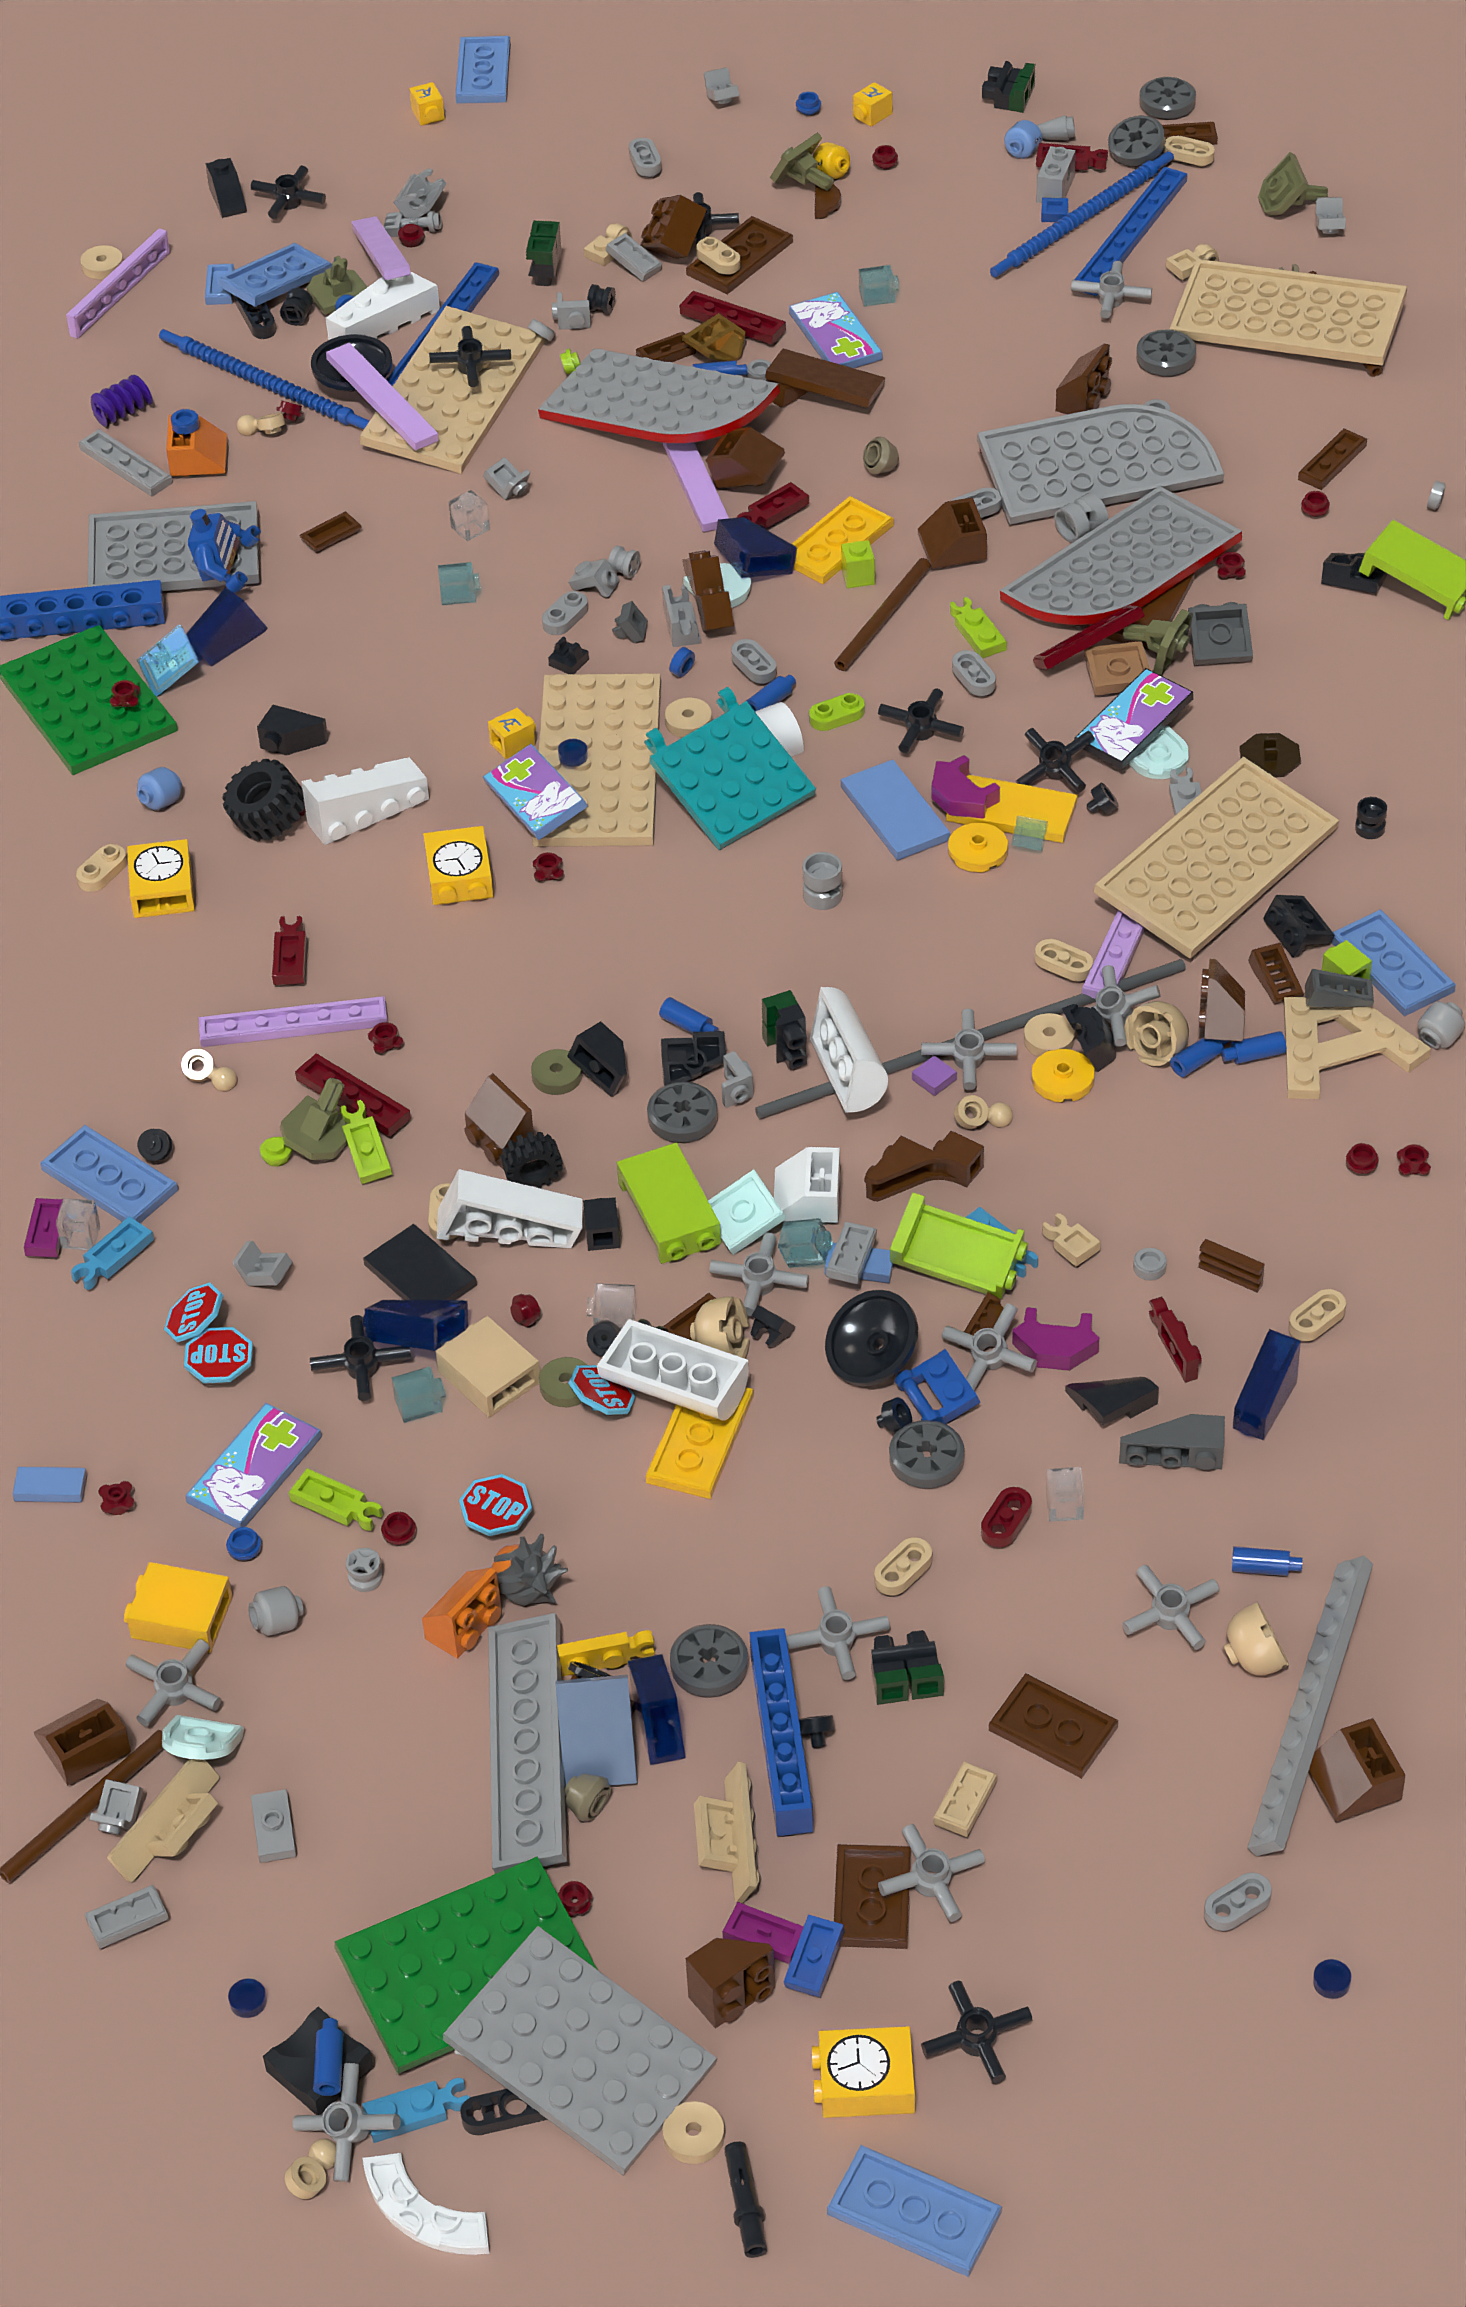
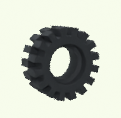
[500,1132,563,1189]

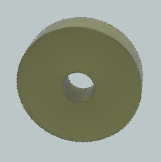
[531,1049,582,1095]
[539,1357,587,1407]

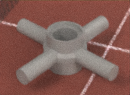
[1071,261,1152,318]
[1089,965,1161,1046]
[921,1009,1017,1090]
[709,1233,809,1316]
[942,1303,1037,1390]
[1122,1565,1219,1650]
[786,1586,890,1680]
[126,1639,221,1726]
[878,1824,985,1922]
[293,2063,400,2182]

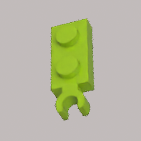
[950,597,1007,659]
[341,1100,392,1184]
[289,1468,383,1531]

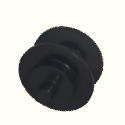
[137,1129,172,1161]

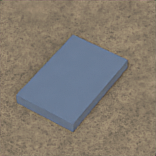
[555,1675,637,1787]

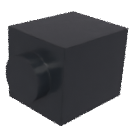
[583,1197,620,1251]

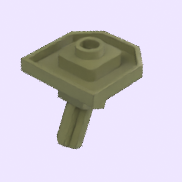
[770,132,834,191]
[1258,152,1328,216]
[307,256,368,315]
[1123,609,1193,676]
[280,1078,347,1160]

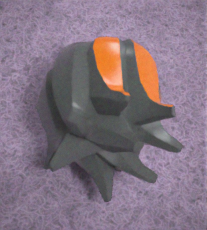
[492,1534,568,1606]

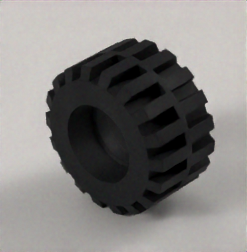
[222,759,305,841]

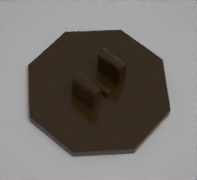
[1239,733,1301,777]

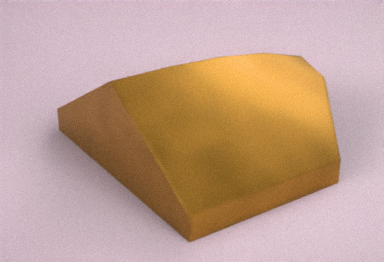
[682,313,746,362]

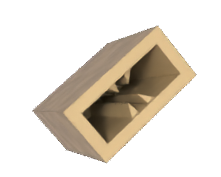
[436,1315,540,1418]

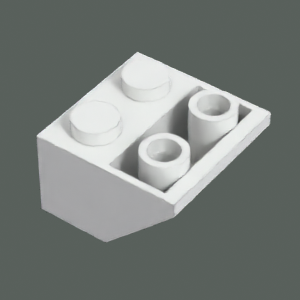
[774,1147,840,1222]

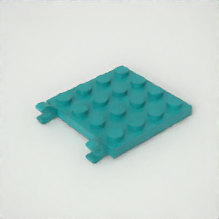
[644,687,816,850]

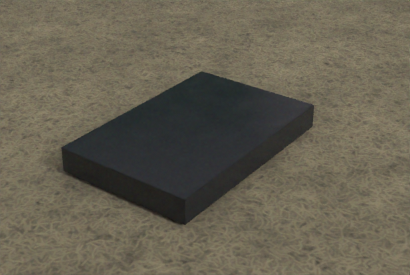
[363,1223,477,1320]

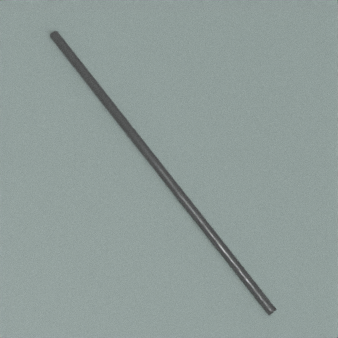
[755,959,1186,1119]

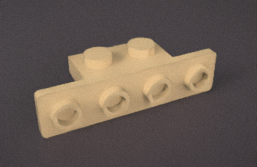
[107,1759,219,1882]
[694,1762,759,1903]

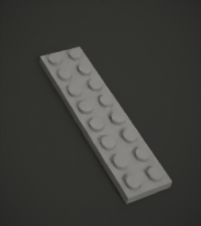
[488,1613,567,1874]

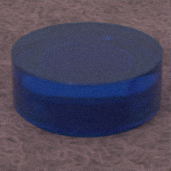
[558,739,588,767]
[1313,1959,1352,1999]
[228,1978,267,2018]

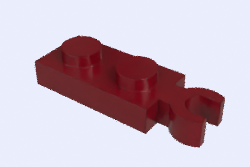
[1036,143,1108,171]
[736,482,809,534]
[272,916,307,985]
[1149,1296,1202,1383]

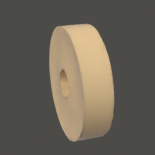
[80,245,123,280]
[665,697,712,738]
[1024,1013,1075,1057]
[663,2101,725,2164]

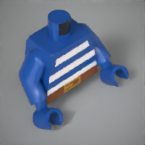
[188,509,261,593]

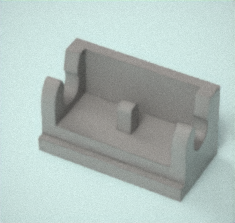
[393,169,447,218]
[662,585,701,647]

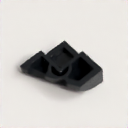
[1321,553,1388,593]
[661,1031,726,1086]
[1065,1376,1159,1425]

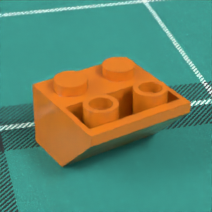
[166,415,228,476]
[422,1568,502,1659]

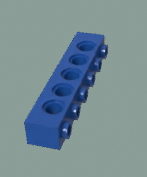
[0,580,165,640]
[749,1628,813,1836]

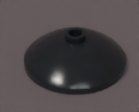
[311,334,392,392]
[825,1290,918,1386]

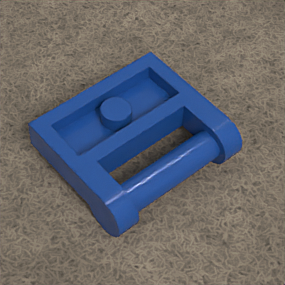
[895,1349,981,1424]

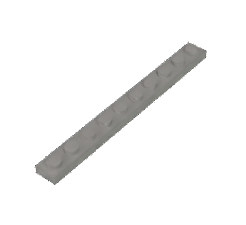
[1247,1556,1373,1856]

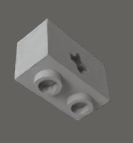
[1036,146,1076,203]

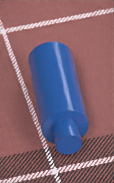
[693,361,748,376]
[746,675,796,711]
[659,997,719,1034]
[1221,1031,1287,1064]
[1170,1037,1229,1077]
[1232,1546,1303,1576]
[313,2018,344,2096]

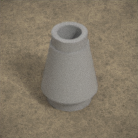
[1037,115,1076,141]

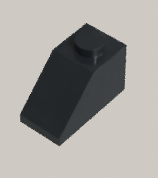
[205,158,247,218]
[257,704,328,756]
[567,1021,626,1097]

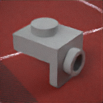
[703,67,739,104]
[1315,197,1346,234]
[552,292,591,330]
[483,457,531,500]
[568,558,619,598]
[721,1051,753,1108]
[233,1241,292,1286]
[89,1779,143,1835]

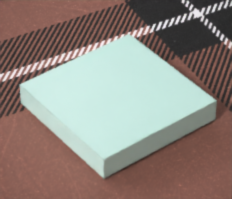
[708,1169,787,1255]

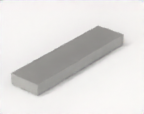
[78,429,173,497]

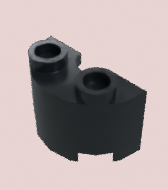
[1062,1004,1116,1072]

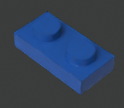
[783,1914,845,1997]

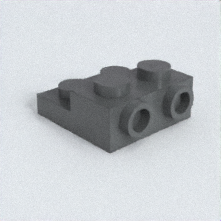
[1188,602,1253,665]

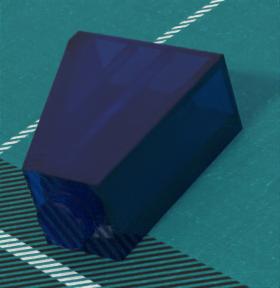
[714,517,797,578]
[185,587,268,667]
[363,1300,468,1351]
[1233,1329,1301,1440]
[627,1654,685,1765]

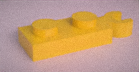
[557,1630,655,1677]

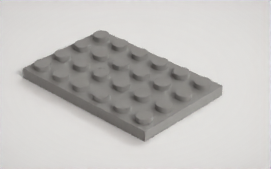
[88,501,259,591]
[443,1926,717,2176]

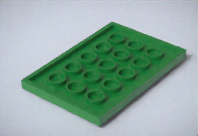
[0,625,178,775]
[334,1856,598,2074]

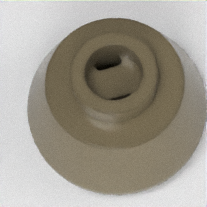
[863,436,899,474]
[564,1773,611,1822]

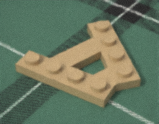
[1284,990,1431,1099]

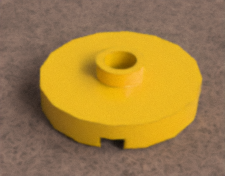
[948,823,1008,872]
[1031,1049,1095,1102]

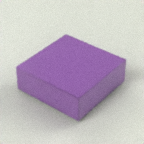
[912,1056,957,1096]

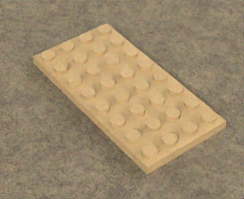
[1170,259,1407,366]
[360,306,545,474]
[532,673,661,847]
[1094,757,1339,959]

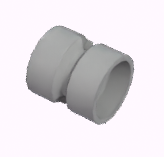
[1054,493,1108,543]
[802,852,843,910]

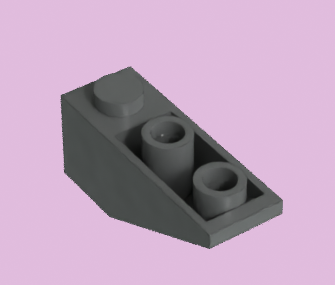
[1119,1414,1225,1470]

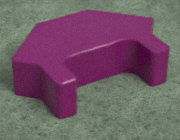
[931,755,1000,819]
[1012,1307,1100,1371]

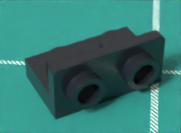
[1263,895,1335,957]

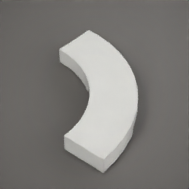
[363,2153,490,2255]

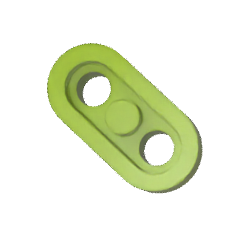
[809,693,865,731]

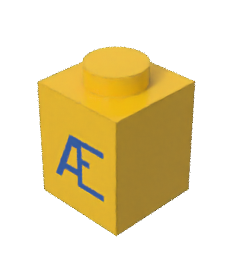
[409,82,445,125]
[853,82,893,127]
[488,707,536,759]

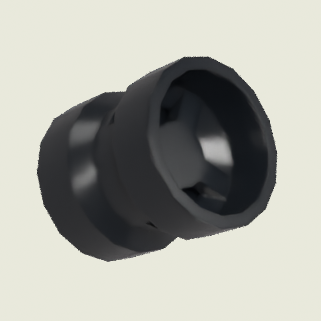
[280,288,313,326]
[1355,797,1388,839]

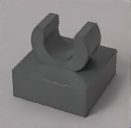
[612,601,648,643]

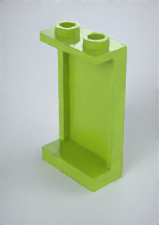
[1359,519,1466,620]
[616,1142,721,1264]
[890,1192,1029,1299]

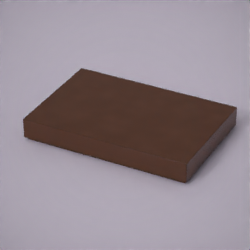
[989,1673,1118,1779]
[834,1844,911,1949]

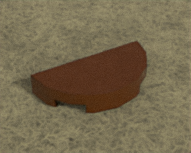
[815,184,841,219]
[960,1292,1004,1347]

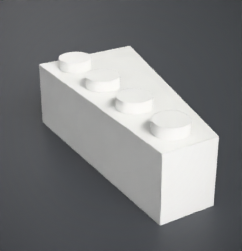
[326,271,440,340]
[301,757,429,845]
[437,1169,582,1248]

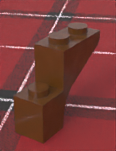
[682,550,734,631]
[864,1131,984,1202]

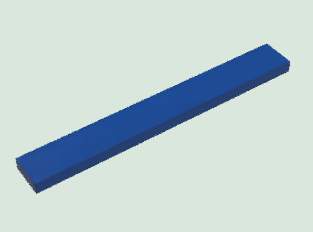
[1075,167,1187,296]
[386,262,499,386]

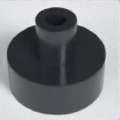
[1087,782,1119,814]
[586,1320,621,1356]
[876,1397,912,1434]
[799,1715,835,1747]

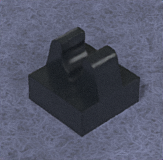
[548,637,589,674]
[751,1305,795,1348]

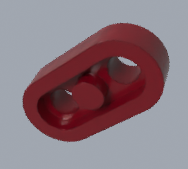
[981,1487,1032,1547]

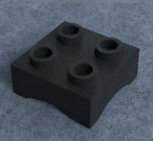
[263,2006,373,2115]

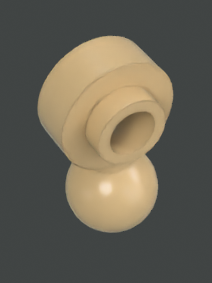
[237,412,286,436]
[181,1049,237,1091]
[954,1095,1013,1129]
[284,2139,336,2199]

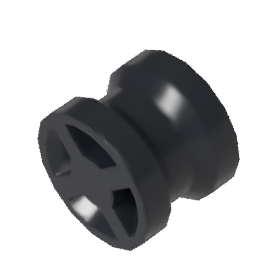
[587,284,616,314]

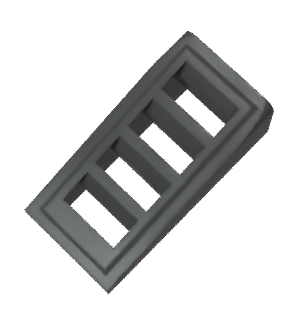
[1305,969,1374,1007]

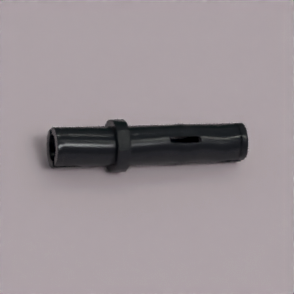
[724,2141,767,2258]

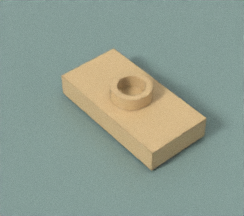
[934,1762,997,1837]

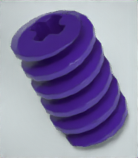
[90,375,153,427]

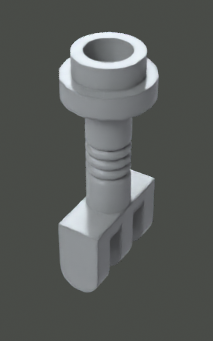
[384,211,442,237]

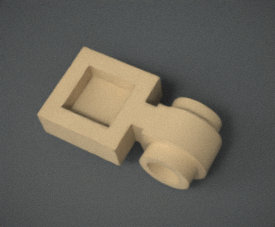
[583,223,632,266]
[1166,244,1219,280]

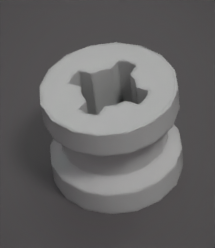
[608,545,641,578]
[346,1548,383,1592]

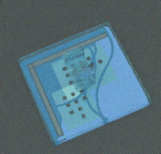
[137,624,199,697]

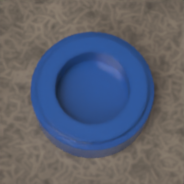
[171,409,199,434]
[669,647,695,677]

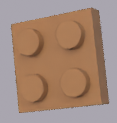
[1084,641,1150,695]

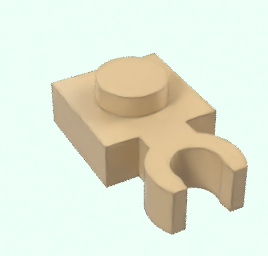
[1042,1213,1101,1267]

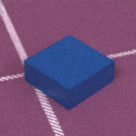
[1041,198,1068,222]

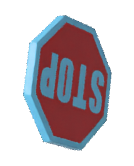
[164,1282,224,1343]
[184,1327,253,1383]
[568,1365,635,1415]
[459,1474,532,1536]

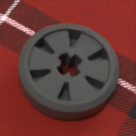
[1139,77,1196,119]
[1108,115,1166,166]
[1136,330,1197,376]
[647,1082,718,1142]
[889,1420,964,1488]
[670,1624,748,1697]

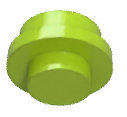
[560,348,581,375]
[260,1137,292,1167]

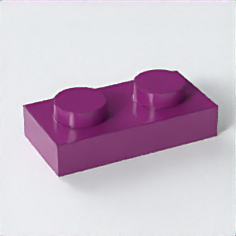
[23,1198,69,1257]
[722,1902,804,1964]

